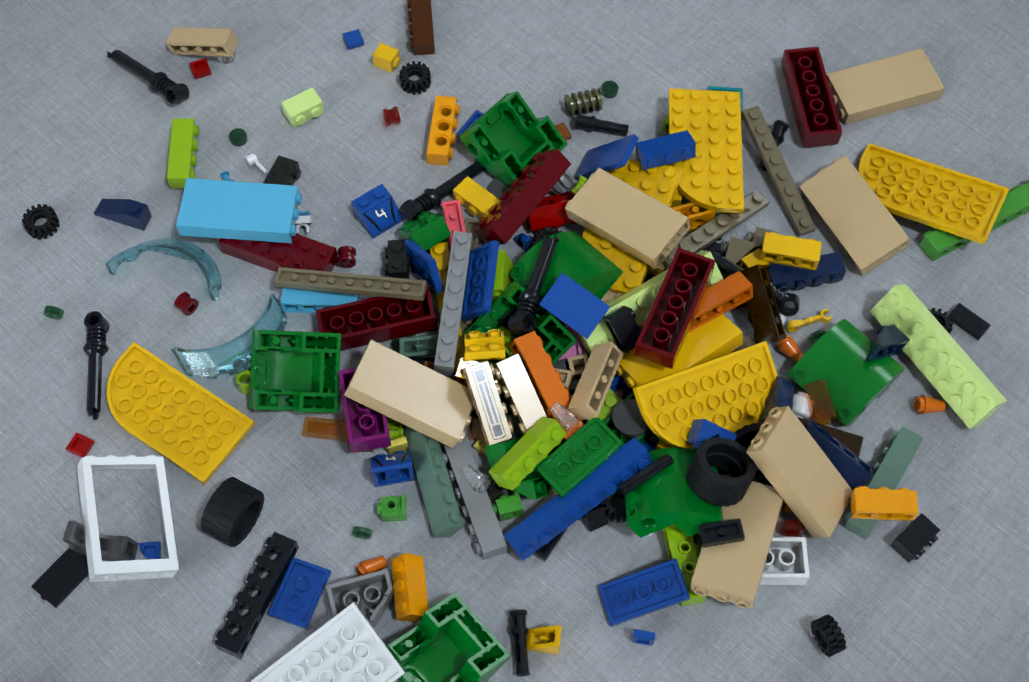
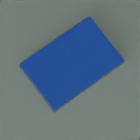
[404,238,444,294]
[539,273,610,339]
[268,557,332,630]

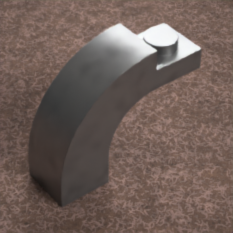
[63,521,139,561]

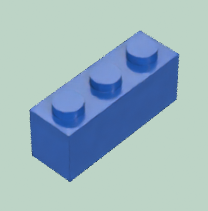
[636,130,696,170]

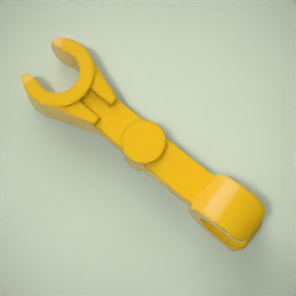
[786,309,832,333]

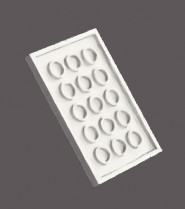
[250,602,406,682]

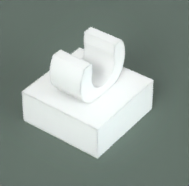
[295,215,312,233]

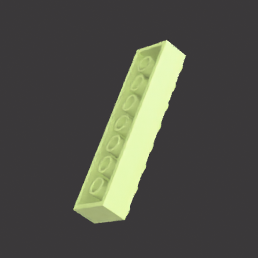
[576,250,723,357]
[870,284,1007,429]

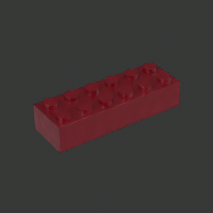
[781,46,842,148]
[474,148,571,245]
[218,234,338,272]
[634,248,715,369]
[316,285,438,351]

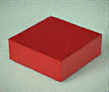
[189,58,212,80]
[66,432,95,458]

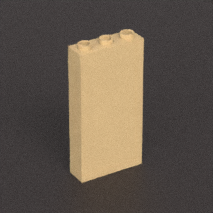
[827,48,945,125]
[799,155,911,276]
[565,168,691,269]
[344,340,475,448]
[746,406,853,538]
[691,474,784,609]

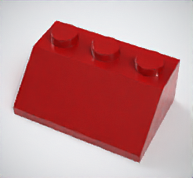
[526,191,576,232]

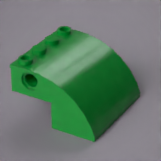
[459,91,568,186]
[508,231,623,315]
[461,281,577,368]
[787,319,905,426]
[249,329,341,413]
[625,448,724,538]
[387,593,511,682]

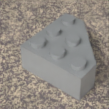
[326,569,394,628]

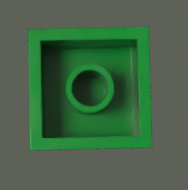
[398,211,452,251]

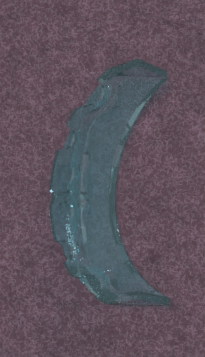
[105,238,222,301]
[171,293,288,379]

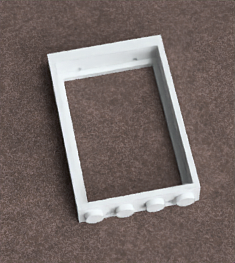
[77,455,179,582]

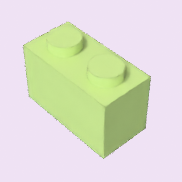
[281,87,325,128]

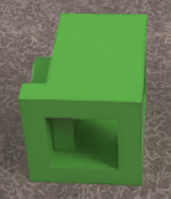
[492,491,523,522]
[377,494,407,522]

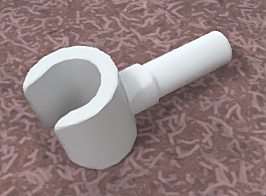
[245,154,268,174]

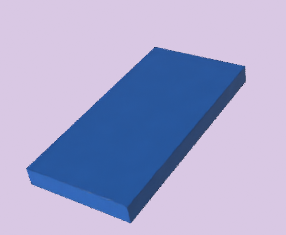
[574,134,639,181]
[461,240,499,321]
[598,558,691,626]

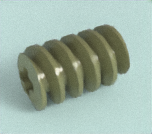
[564,88,602,116]

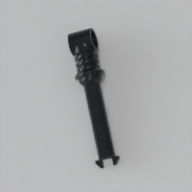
[107,50,190,104]
[399,159,488,221]
[508,235,559,334]
[704,249,800,316]
[83,311,110,420]

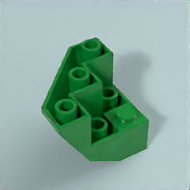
[485,437,561,500]

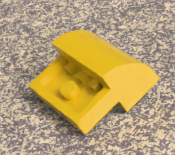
[464,329,506,362]

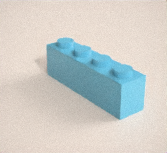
[281,288,360,313]

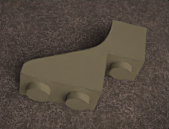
[718,227,778,278]

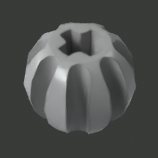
[550,170,573,195]

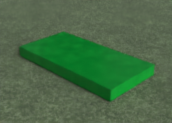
[535,417,624,498]

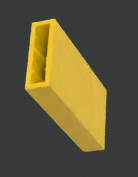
[616,314,743,389]

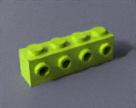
[167,118,200,189]
[488,417,567,490]
[662,524,707,607]

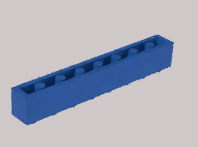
[504,437,654,561]

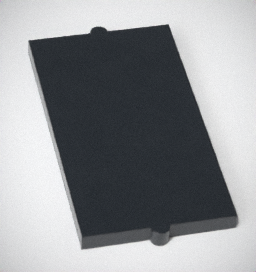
[31,548,89,608]

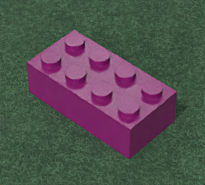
[338,368,391,453]

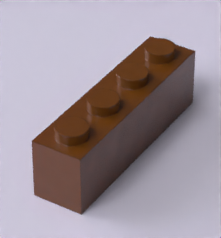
[407,0,435,56]

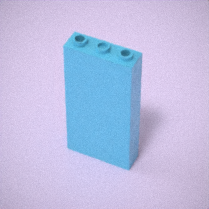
[176,178,302,243]

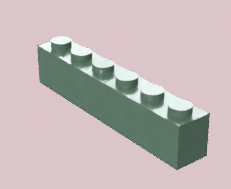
[403,426,464,538]
[844,426,924,540]

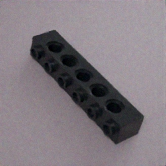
[215,532,299,659]

